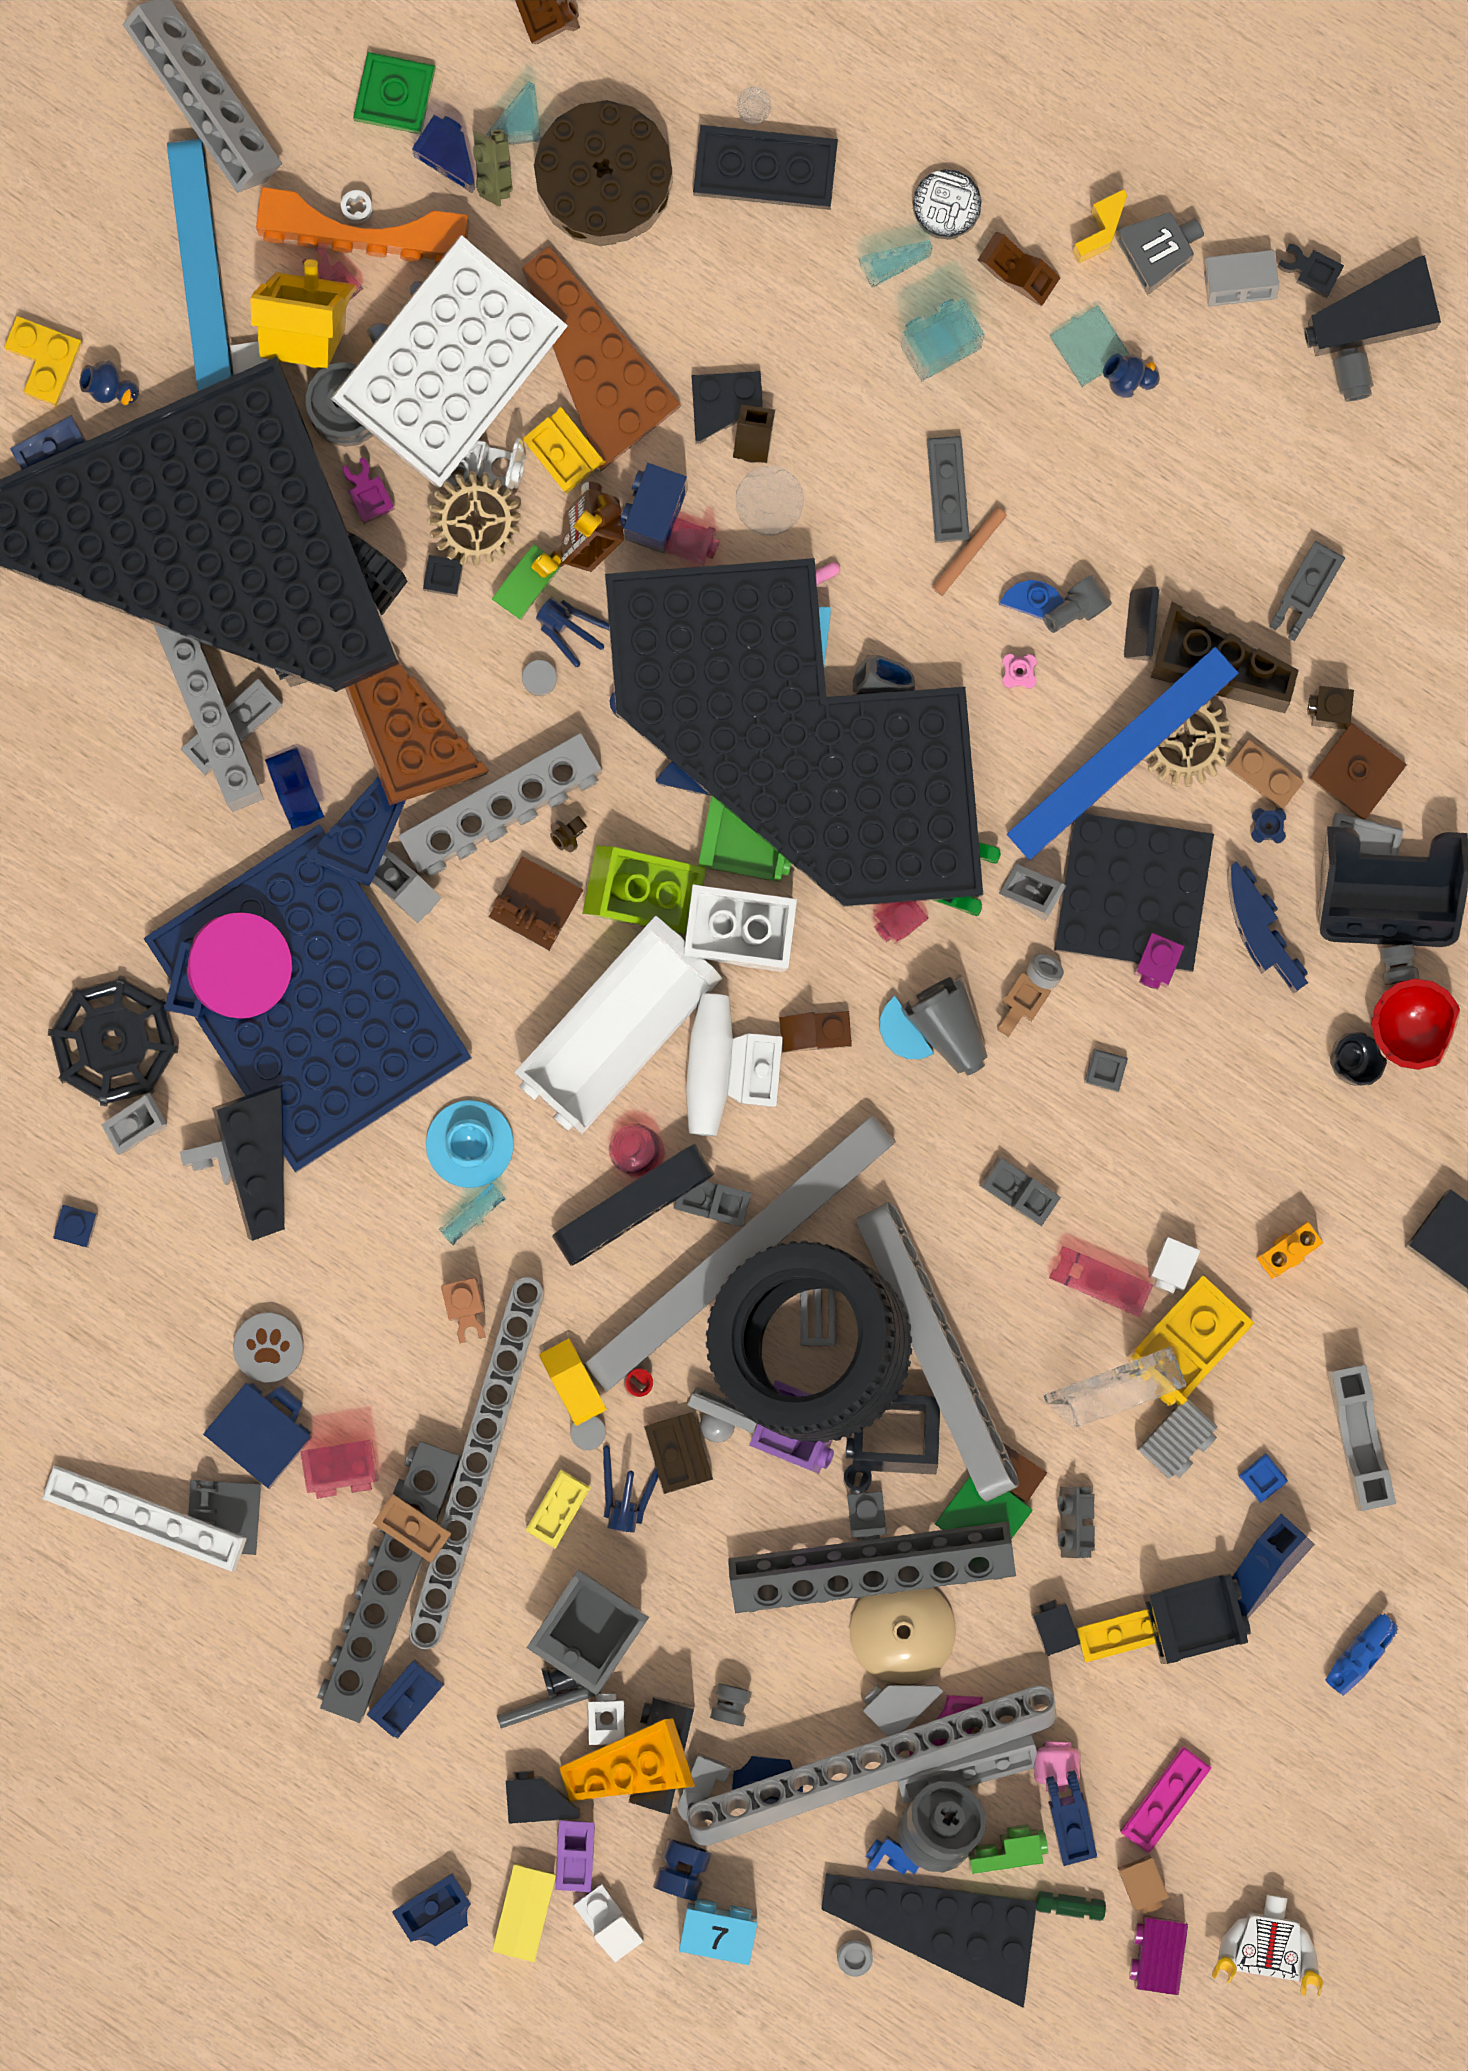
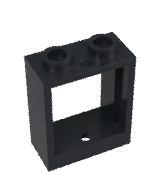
[846,1394,940,1475]

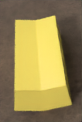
[492,1864,556,1962]

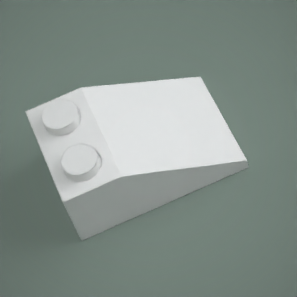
[683,885,797,972]

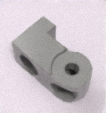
[678,1753,731,1821]

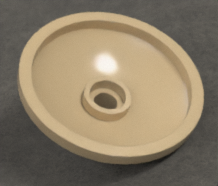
[850,1588,956,1684]

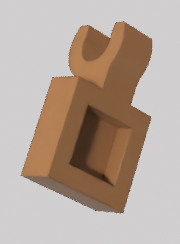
[997,972,1051,1037]

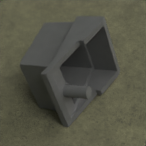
[526,1569,649,1695]

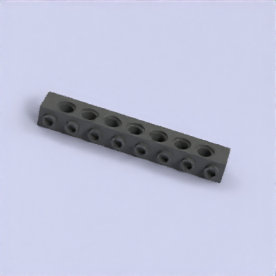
[317,1441,461,1723]
[728,1521,1016,1613]

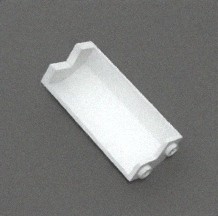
[514,916,722,1134]

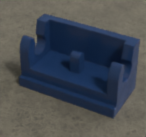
[366,1659,444,1739]

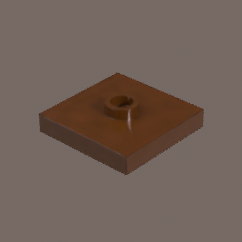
[1309,723,1407,820]

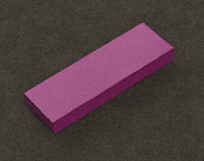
[1120,1746,1212,1853]

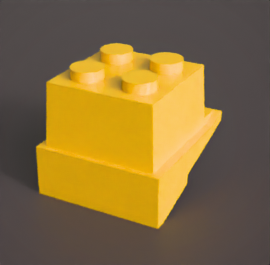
[250,259,356,368]

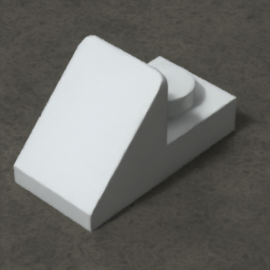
[573,1884,644,1962]

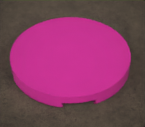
[187,913,292,1018]

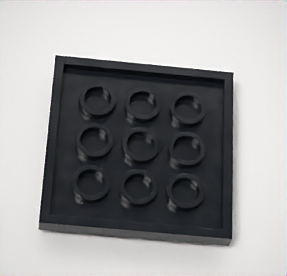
[1054,813,1214,972]

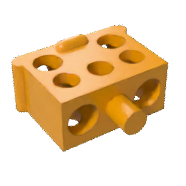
[1256,1221,1324,1279]

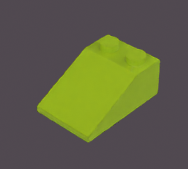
[582,845,706,935]

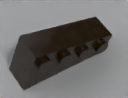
[1150,601,1299,714]

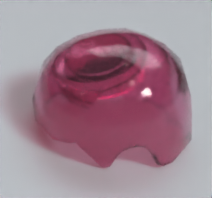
[608,1123,666,1179]

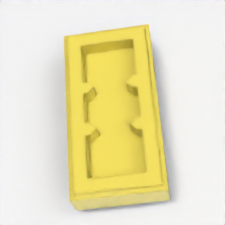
[525,1470,591,1549]

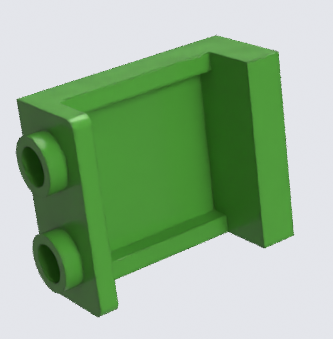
[698,796,791,883]

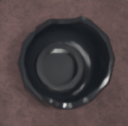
[1330,1032,1387,1086]

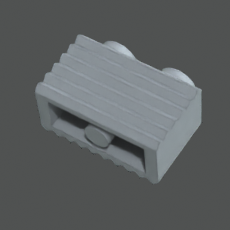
[1137,1399,1218,1479]

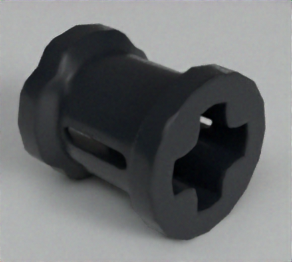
[541,1667,584,1698]

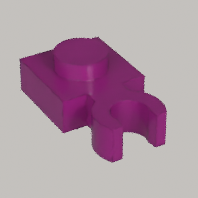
[343,457,395,524]

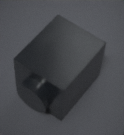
[1031,1599,1081,1656]

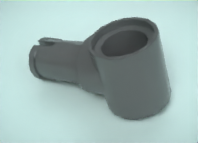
[1043,575,1113,633]

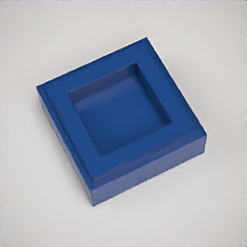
[1238,1454,1288,1503]

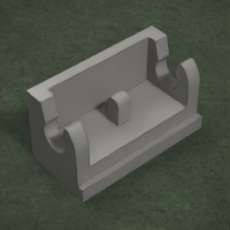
[1204,250,1279,307]

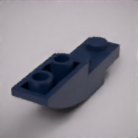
[1228,861,1308,994]

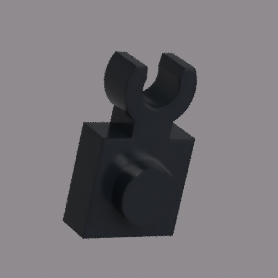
[1278,244,1344,298]

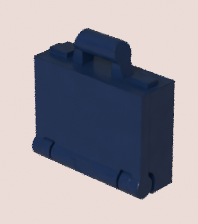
[203,1383,312,1489]

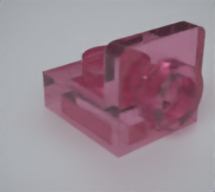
[665,518,720,566]
[873,902,929,945]

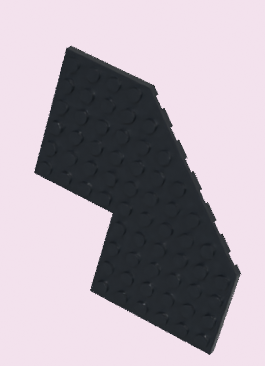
[605,558,983,907]

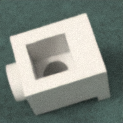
[588,1693,625,1745]

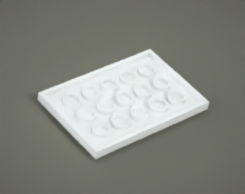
[330,235,568,488]

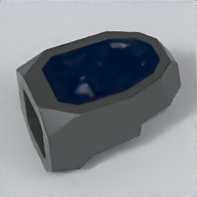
[853,655,915,695]

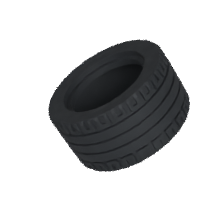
[705,1241,913,1443]

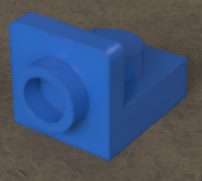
[865,1835,919,1875]

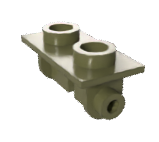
[473,129,513,207]

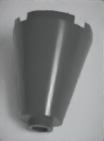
[901,974,988,1076]

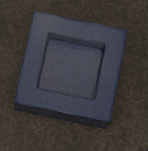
[53,1205,98,1248]

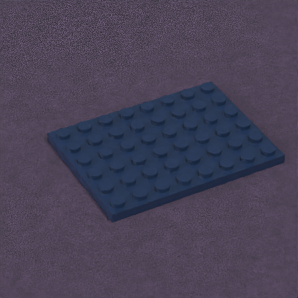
[143,824,472,1173]

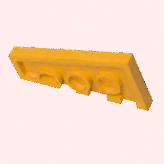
[559,1718,695,1801]

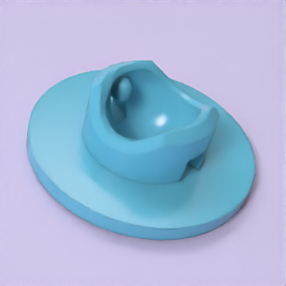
[426,1100,514,1188]

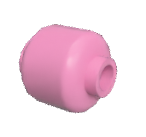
[1034,1741,1081,1792]

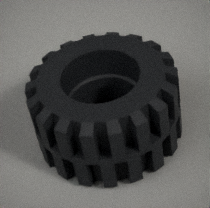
[347,531,408,615]

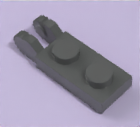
[1269,541,1345,641]

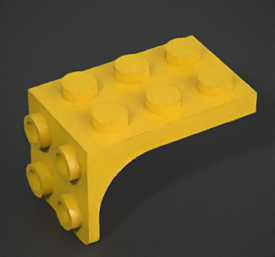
[1126,1275,1254,1406]

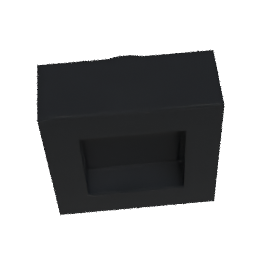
[423,555,464,597]

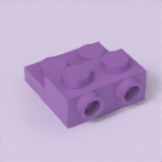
[749,1380,834,1474]

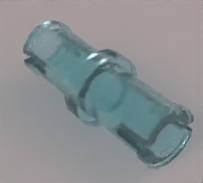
[439,1183,506,1246]

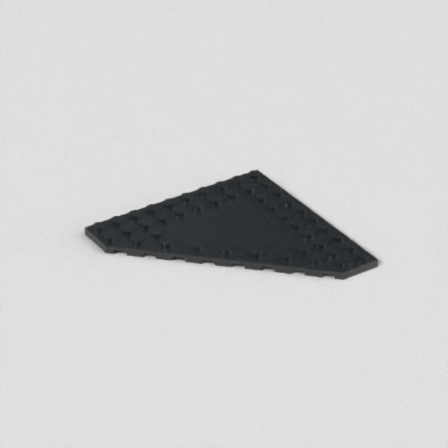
[0,357,400,692]

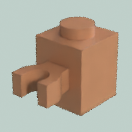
[441,1277,486,1344]

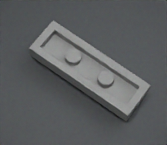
[181,679,282,776]

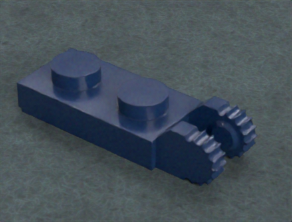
[1045,1770,1097,1866]

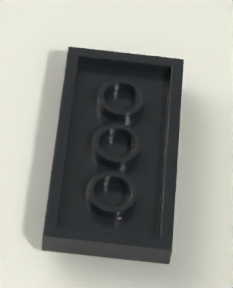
[693,125,838,210]

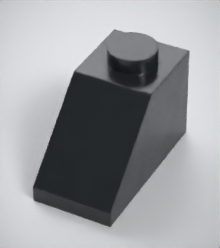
[506,1770,581,1824]

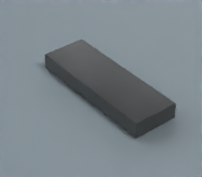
[926,436,970,543]

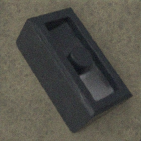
[1124,587,1160,661]

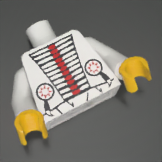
[1212,1894,1323,1996]

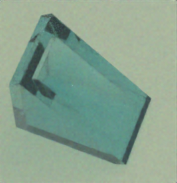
[486,81,541,145]

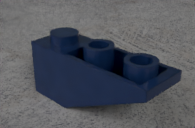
[1232,1514,1315,1618]

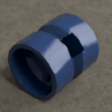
[653,1839,712,1901]

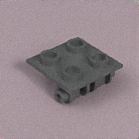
[188,1480,261,1555]

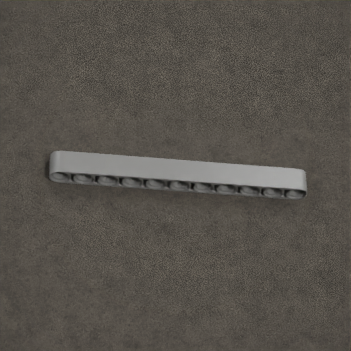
[584,1115,897,1392]
[410,1277,544,1649]
[686,1685,1057,1846]

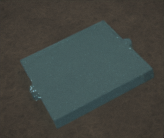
[1050,305,1130,387]

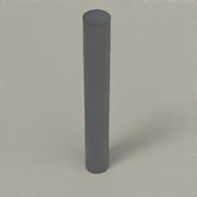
[497,1687,601,1729]

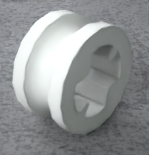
[341,190,373,224]

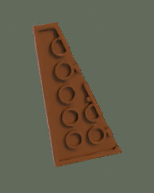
[522,246,681,472]
[345,660,489,805]

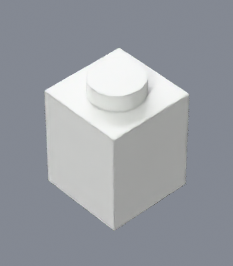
[1149,1237,1200,1294]

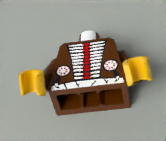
[531,482,624,578]

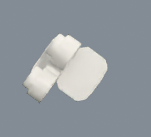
[447,438,526,490]

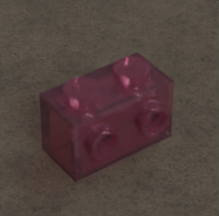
[300,1439,379,1499]

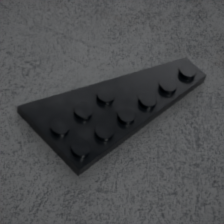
[821,1873,1037,2008]

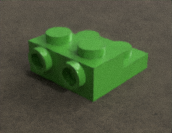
[968,1825,1048,1874]

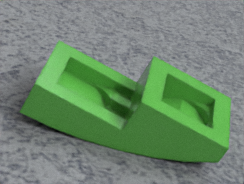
[492,545,561,620]

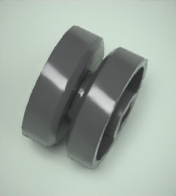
[305,362,374,447]
[898,1781,986,1873]

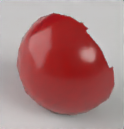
[1371,979,1460,1070]

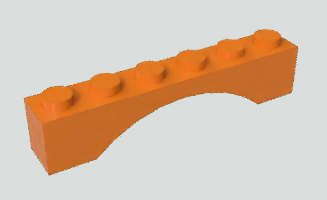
[256,187,470,264]

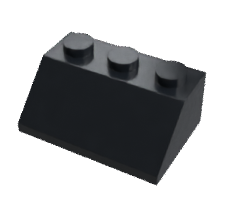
[629,1696,695,1815]

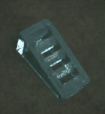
[859,240,933,287]

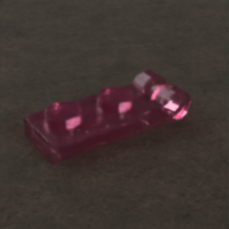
[1049,1246,1153,1317]

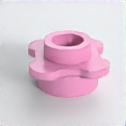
[1002,654,1037,689]

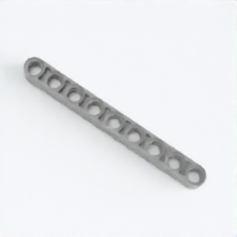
[857,1202,1019,1502]

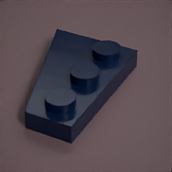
[305,776,406,886]

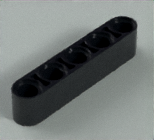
[552,1144,715,1266]

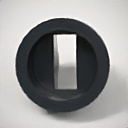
[843,1465,872,1494]

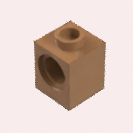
[1117,1855,1169,1914]

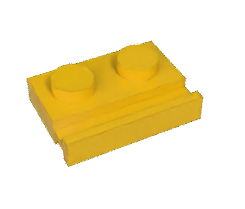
[522,407,605,494]

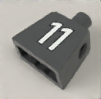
[1116,212,1204,295]

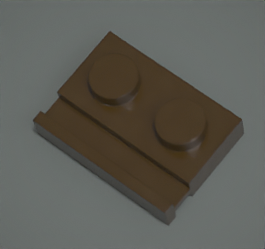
[644,1412,713,1494]

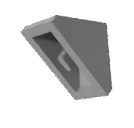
[999,864,1066,921]

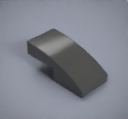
[979,1157,1061,1226]
[674,1181,751,1227]

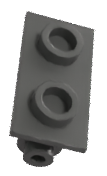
[1057,1487,1095,1558]

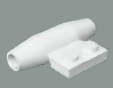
[686,994,783,1136]

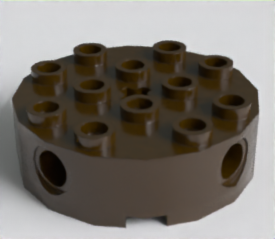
[534,100,673,246]

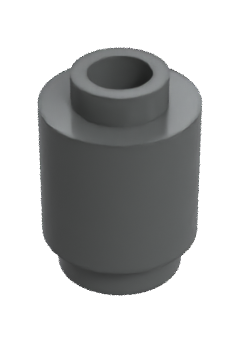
[1333,348,1374,402]

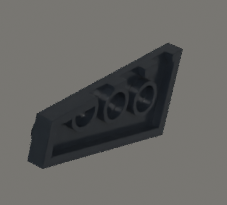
[212,1085,285,1241]

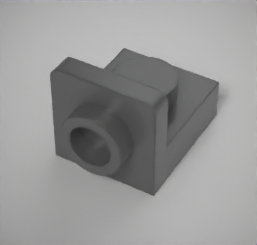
[847,1491,887,1541]

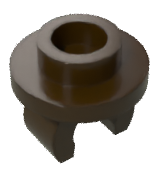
[550,816,587,852]

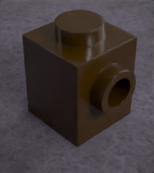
[733,404,775,463]
[1307,686,1354,730]

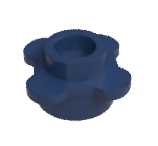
[1251,808,1286,844]

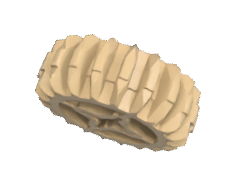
[427,471,522,566]
[1142,700,1232,787]

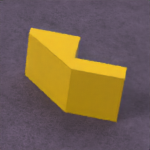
[1073,189,1127,264]
[538,1338,607,1426]

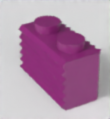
[1129,1916,1188,1995]

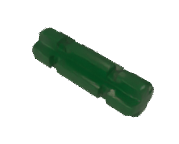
[1036,1891,1106,1921]

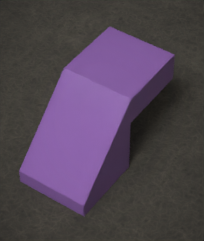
[556,1820,595,1892]

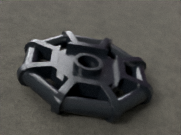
[47,976,179,1107]

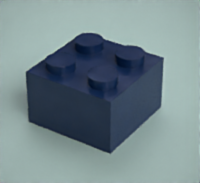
[620,463,688,554]

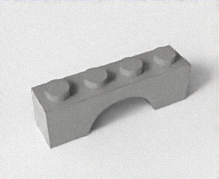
[1327,1365,1396,1511]

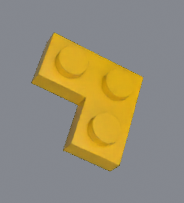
[4,316,83,407]

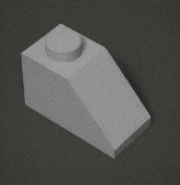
[372,848,441,923]
[862,1684,943,1736]

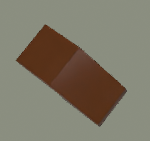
[978,232,1061,306]

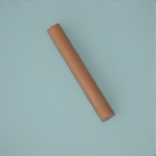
[932,507,1007,596]

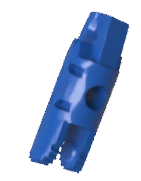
[1325,1614,1399,1696]

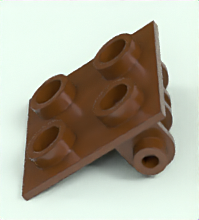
[489,856,583,951]

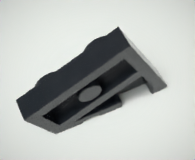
[691,371,763,444]

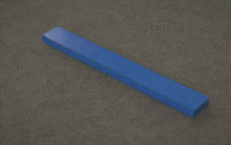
[1006,647,1239,860]

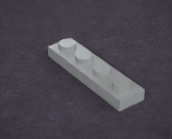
[897,1734,1037,1804]

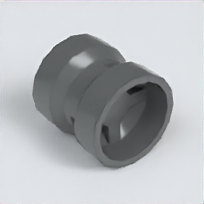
[1379,944,1419,985]
[710,1683,752,1726]

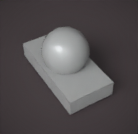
[688,1387,757,1443]

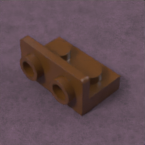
[515,0,580,45]

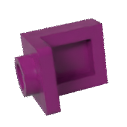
[1134,933,1184,990]

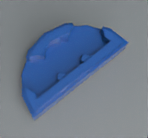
[999,580,1065,627]

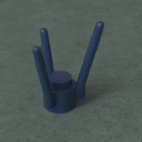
[536,597,609,667]
[603,1445,658,1533]

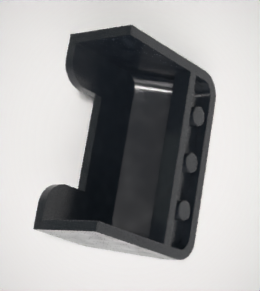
[1319,826,1468,947]

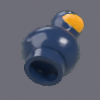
[1103,353,1160,398]
[79,360,139,405]

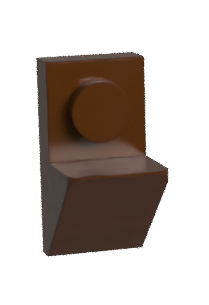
[779,1011,852,1053]

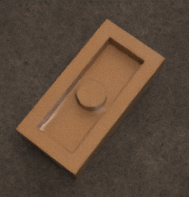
[1227,740,1304,810]
[373,1494,452,1563]

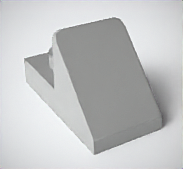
[101,1093,167,1155]
[180,1141,232,1185]

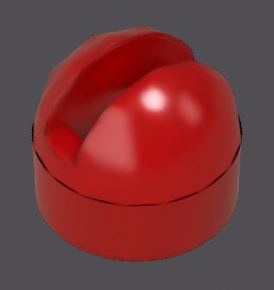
[624,1369,653,1397]

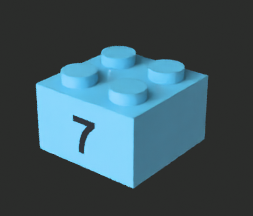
[679,1898,758,1965]

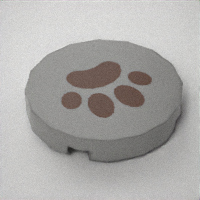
[233,1312,304,1383]

